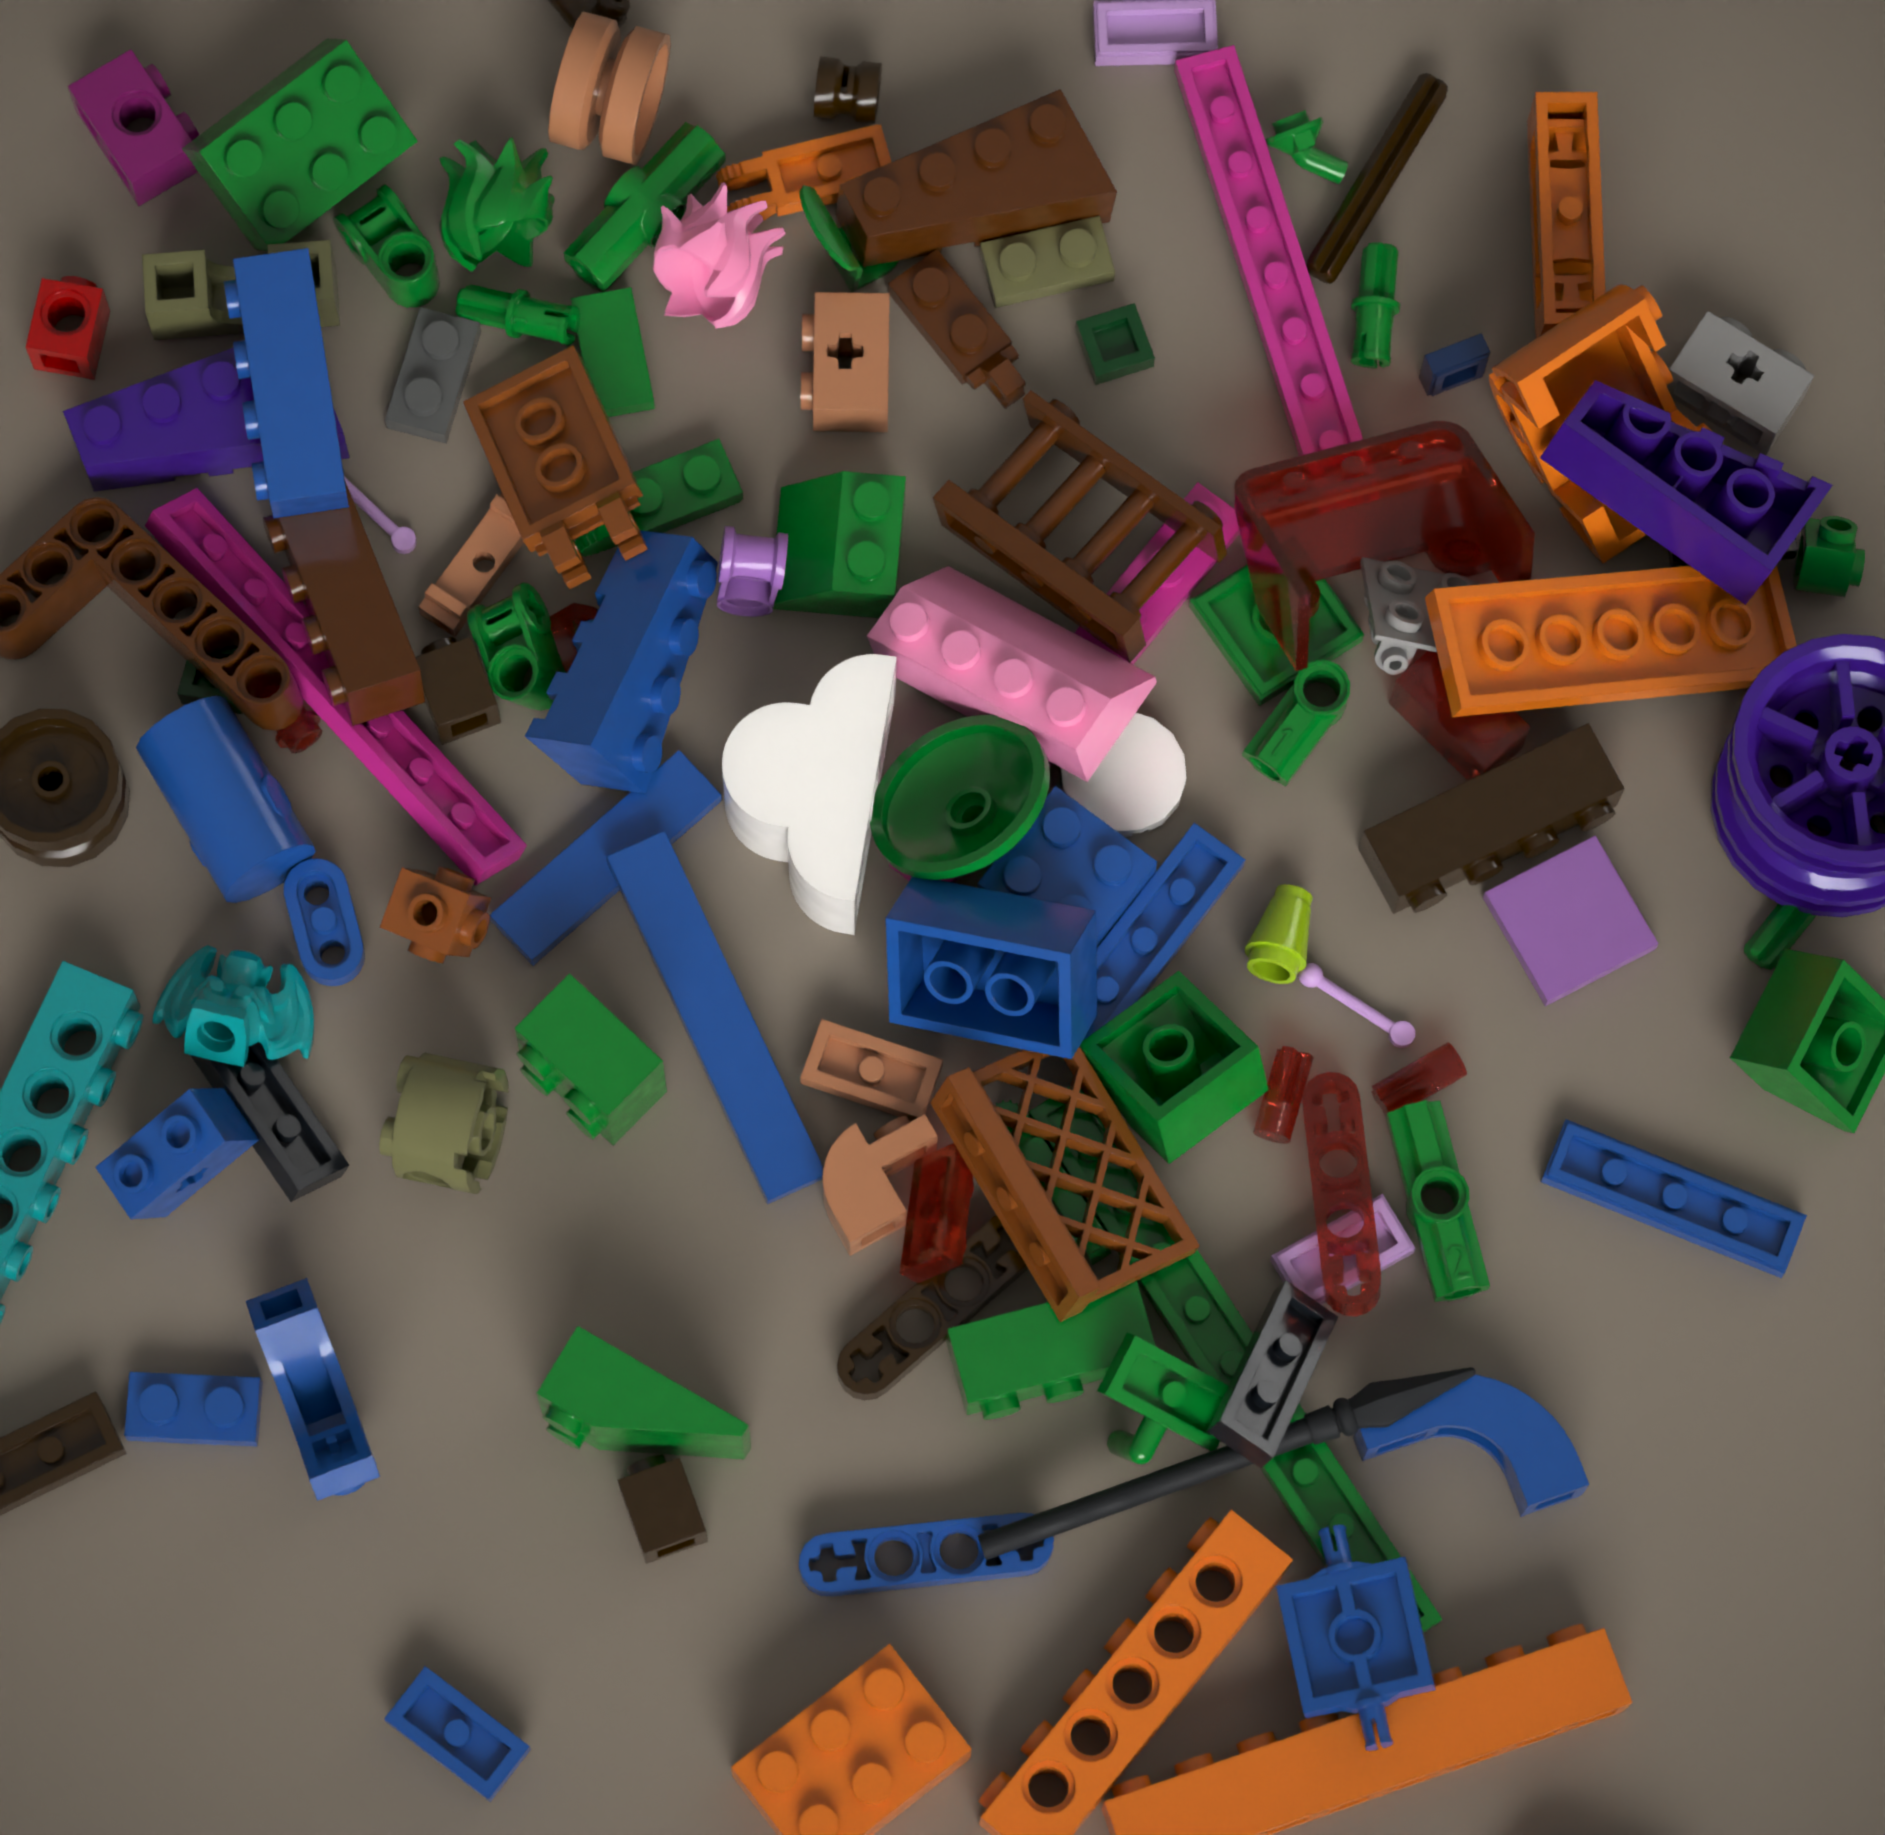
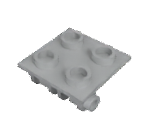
[1360,557,1480,675]

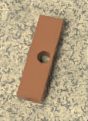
[418,493,524,637]

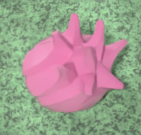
[652,183,786,329]

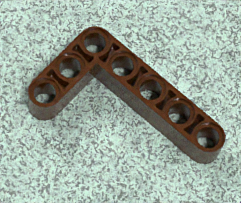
[0,497,303,731]

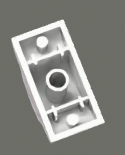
[722,654,897,935]

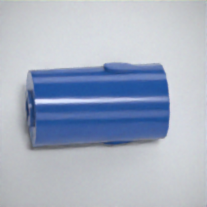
[136,696,316,903]

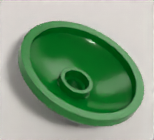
[870,715,1050,880]

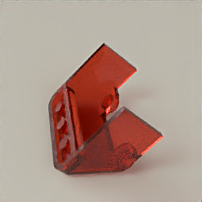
[1234,421,1535,671]

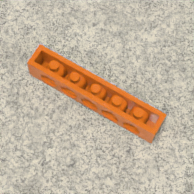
[978,1509,1293,1835]

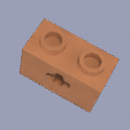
[801,292,890,432]

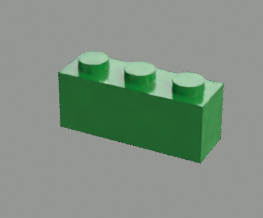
[946,1281,1156,1420]

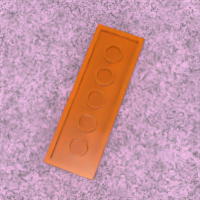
[1425,565,1797,717]

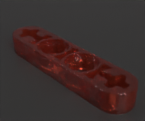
[1302,1072,1381,1317]

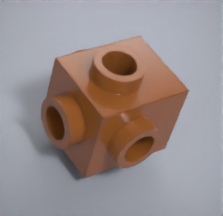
[380,866,491,964]

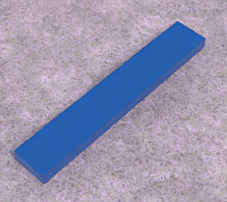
[606,830,824,1205]

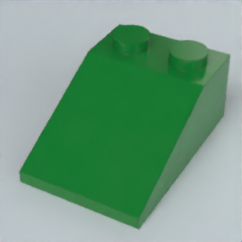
[536,1326,751,1460]

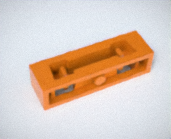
[1527,92,1606,339]

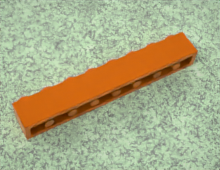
[1101,1623,1633,1835]

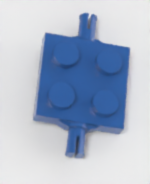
[1276,1525,1436,1751]

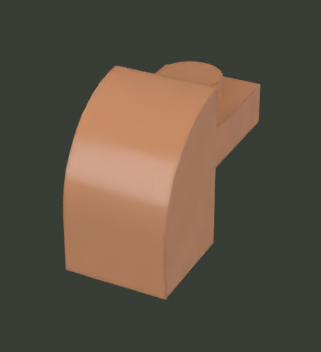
[823,1114,938,1256]

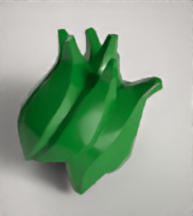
[439,137,555,272]

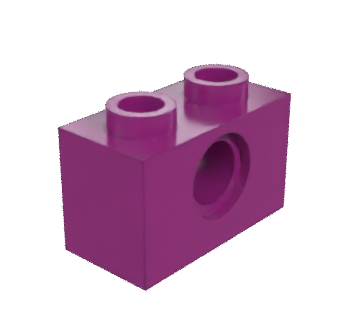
[68,49,200,206]

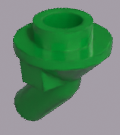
[1265,110,1348,184]

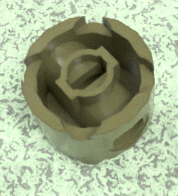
[379,1052,509,1194]

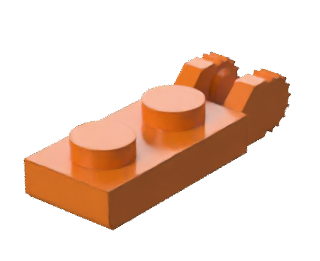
[716,124,892,221]

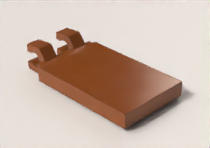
[463,345,648,590]

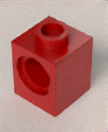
[25,276,111,380]

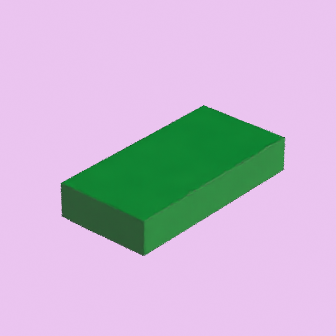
[570,287,655,418]

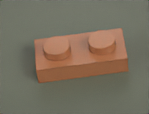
[800,1019,943,1121]

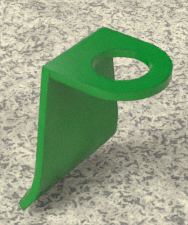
[799,185,899,293]

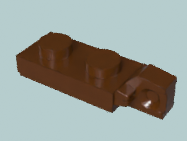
[888,249,1026,409]

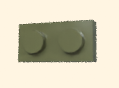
[980,216,1115,308]

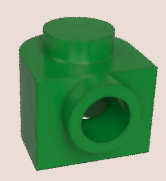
[1793,516,1865,597]

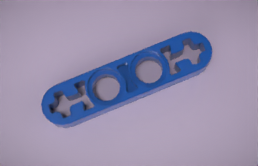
[799,1512,1054,1597]

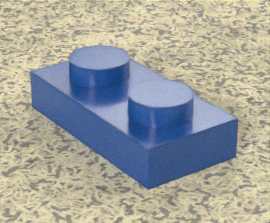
[124,1372,263,1447]
[384,1666,531,1802]

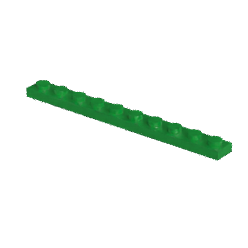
[1028,1086,1442,1633]

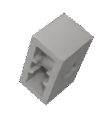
[1667,311,1814,455]

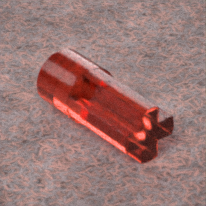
[1371,1042,1467,1116]
[1253,1046,1314,1144]

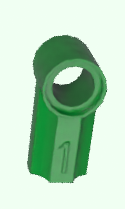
[1242,660,1350,787]

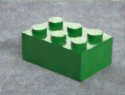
[182,38,418,252]

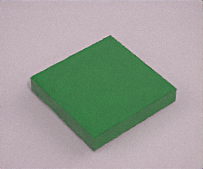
[1189,535,1364,707]

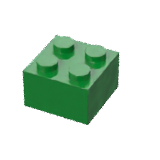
[515,973,667,1146]

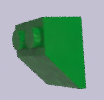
[773,471,906,618]
[1730,948,1885,1133]
[1080,970,1269,1164]

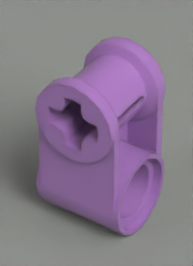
[717,526,788,617]

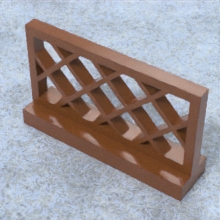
[930,1046,1200,1322]

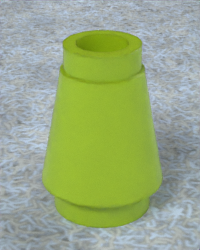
[1244,884,1313,984]

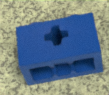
[95,1088,259,1220]

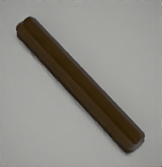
[1306,73,1448,284]

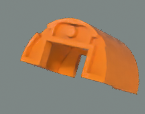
[1489,284,1712,563]

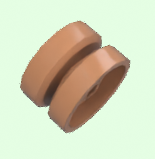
[548,11,671,165]

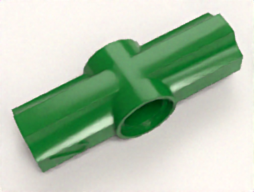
[564,122,726,292]
[1385,1100,1490,1302]

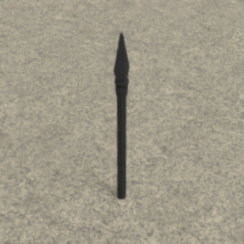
[977,1367,1476,1560]

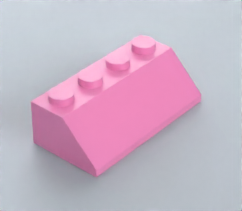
[867,566,1157,782]

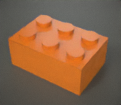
[731,1644,972,1835]

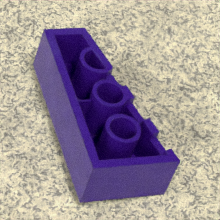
[63,347,350,492]
[1540,380,1833,605]

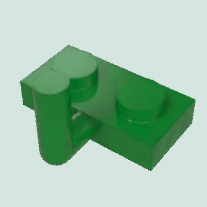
[1097,1333,1228,1465]

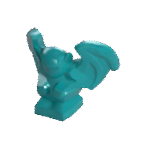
[152,945,314,1067]

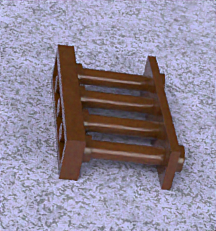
[933,390,1227,663]

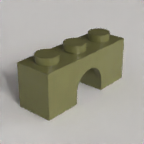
[142,240,340,340]

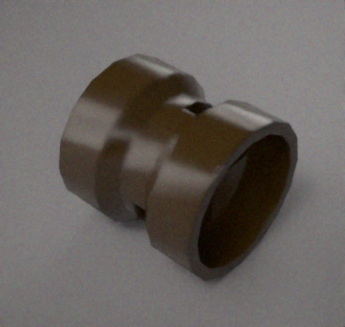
[814,56,882,124]

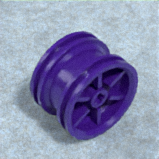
[1710,634,1885,917]

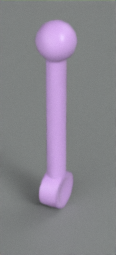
[344,476,417,554]
[1298,963,1415,1048]

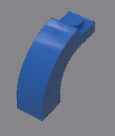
[245,1278,380,1501]
[1353,1375,1590,1517]

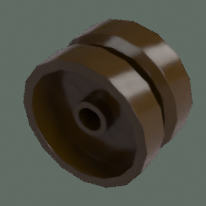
[0,708,130,867]

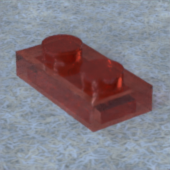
[899,1143,974,1283]

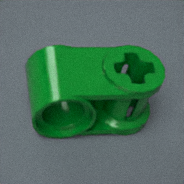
[333,184,440,308]
[467,582,566,711]

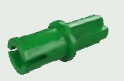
[1351,242,1400,368]
[455,284,580,346]

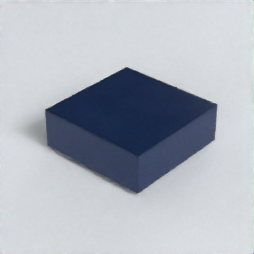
[1419,333,1490,396]

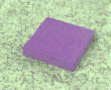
[1483,835,1659,1006]

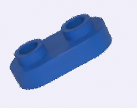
[284,858,365,986]

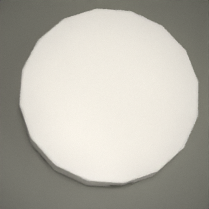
[1060,713,1187,837]

